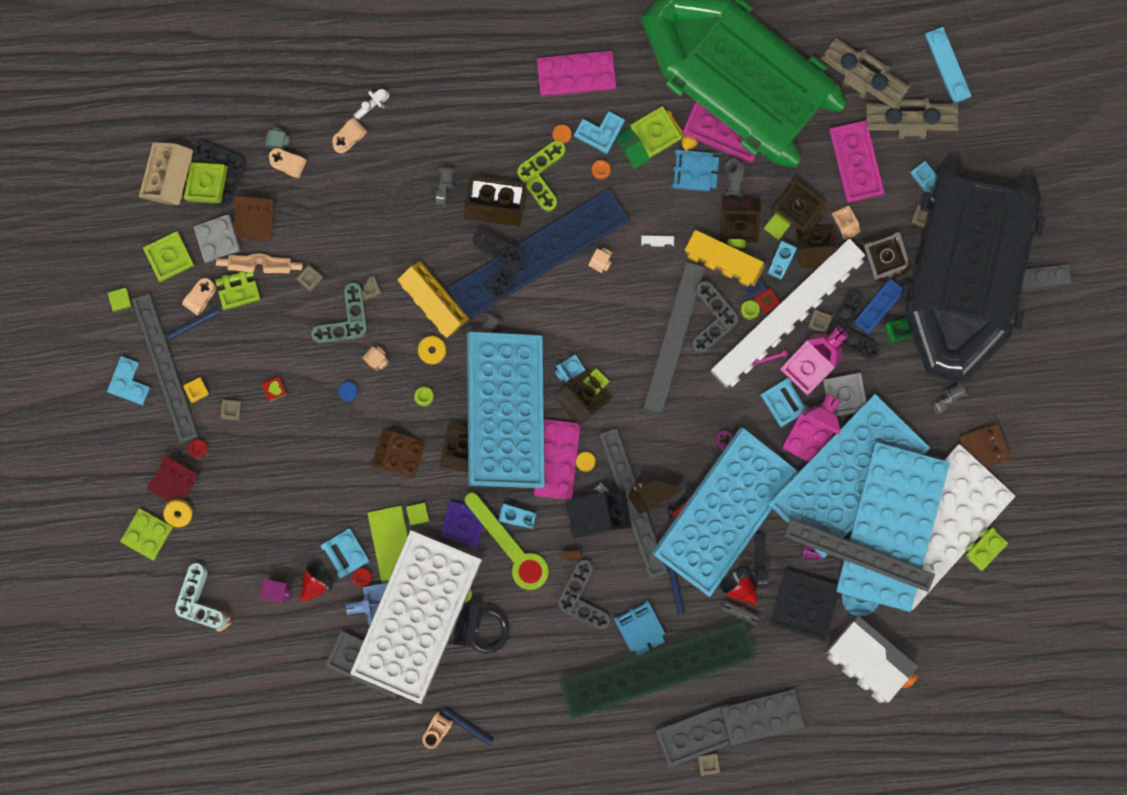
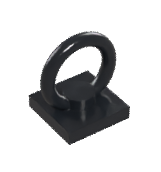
[453,607,509,654]

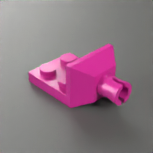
[780,326,848,395]
[781,394,841,462]

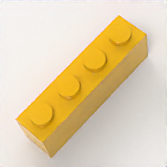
[685,230,765,286]
[398,261,469,338]

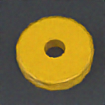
[418,336,446,365]
[163,499,193,528]

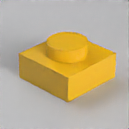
[183,377,209,404]

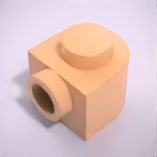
[588,248,612,273]
[362,346,389,371]

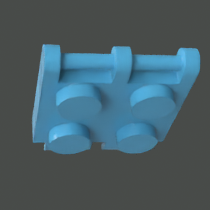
[672,150,719,192]
[613,600,665,656]

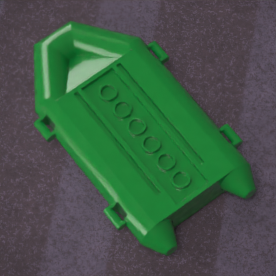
[640,0,847,168]

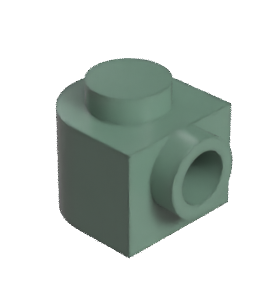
[265,127,290,150]

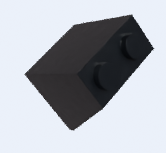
[566,490,632,539]

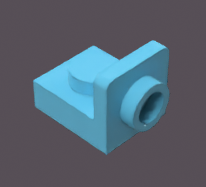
[555,355,586,384]

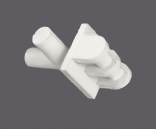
[353,89,390,120]

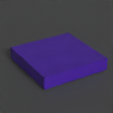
[440,501,483,548]

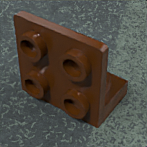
[234,196,275,241]
[959,424,1011,468]
[371,430,425,479]

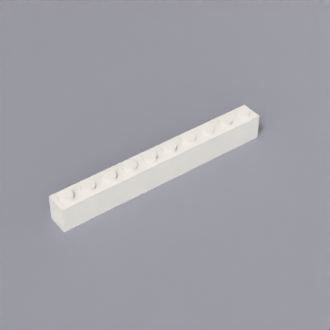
[711,239,865,388]

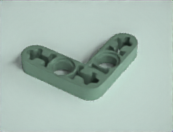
[311,283,367,344]

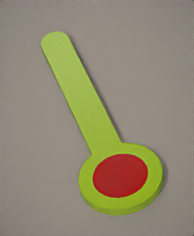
[465,493,549,590]

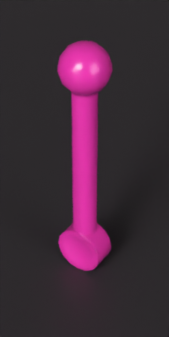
[752,350,789,366]

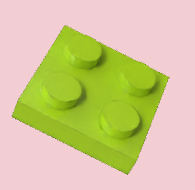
[630,106,682,158]
[184,163,228,203]
[143,231,194,283]
[120,508,174,561]

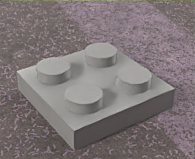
[194,214,241,263]
[823,373,866,417]

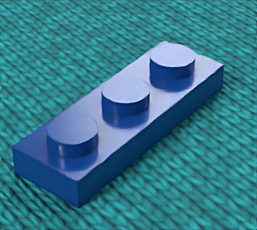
[854,278,903,335]

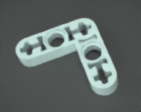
[175,563,227,629]

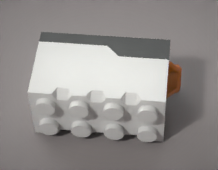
[825,616,918,703]

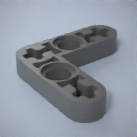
[691,281,738,353]
[558,560,610,630]

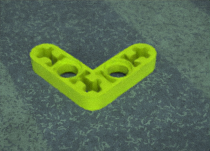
[518,141,565,212]

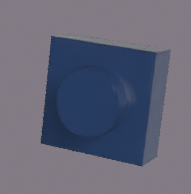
[740,278,767,300]

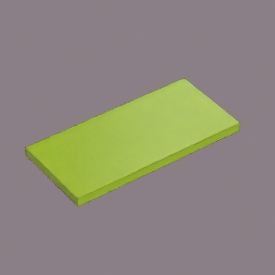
[368,506,408,584]

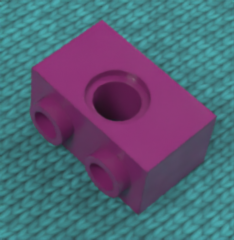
[259,579,292,604]

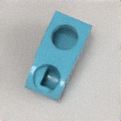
[767,241,797,280]
[498,504,537,529]

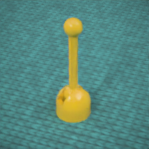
[666,110,698,151]

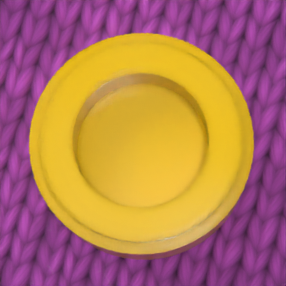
[576,452,595,472]

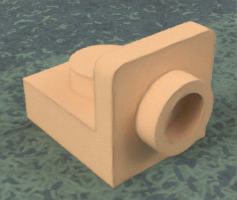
[832,206,861,240]

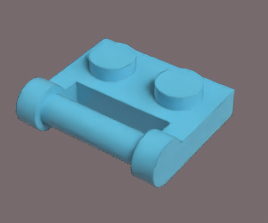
[760,378,808,428]
[320,528,370,579]

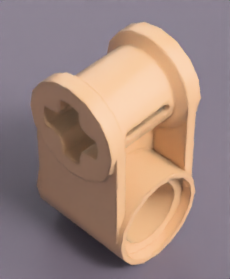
[332,117,367,153]
[269,148,307,178]
[182,278,216,316]
[422,711,454,749]

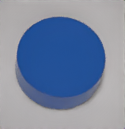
[338,382,358,401]

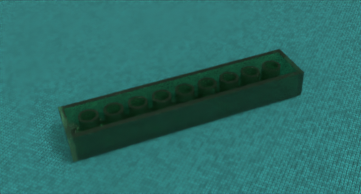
[560,622,757,719]

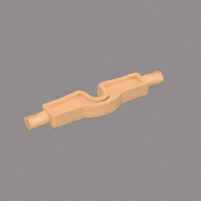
[216,253,303,273]

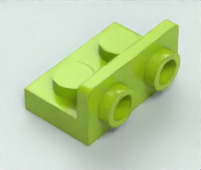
[964,527,1008,571]

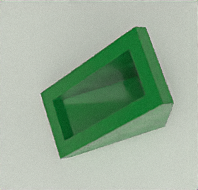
[615,128,650,170]
[883,318,913,345]

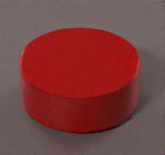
[188,439,208,459]
[352,568,372,587]

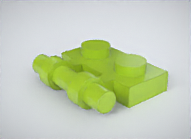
[215,271,261,310]

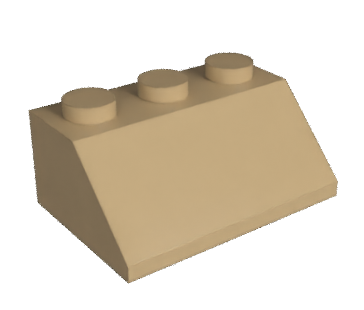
[139,142,193,205]

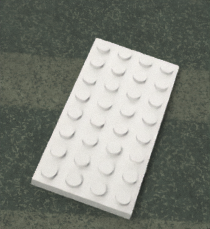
[912,444,1015,610]
[350,530,482,704]

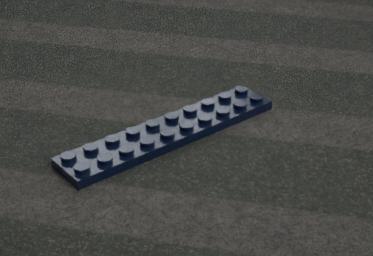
[448,188,630,321]

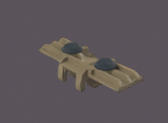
[820,38,910,109]
[866,97,958,139]

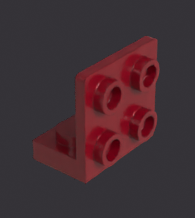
[147,455,199,502]

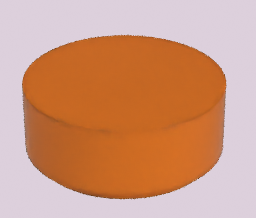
[552,125,571,144]
[592,160,611,180]

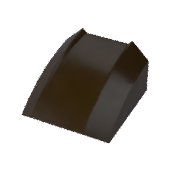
[770,179,827,233]
[861,229,911,283]

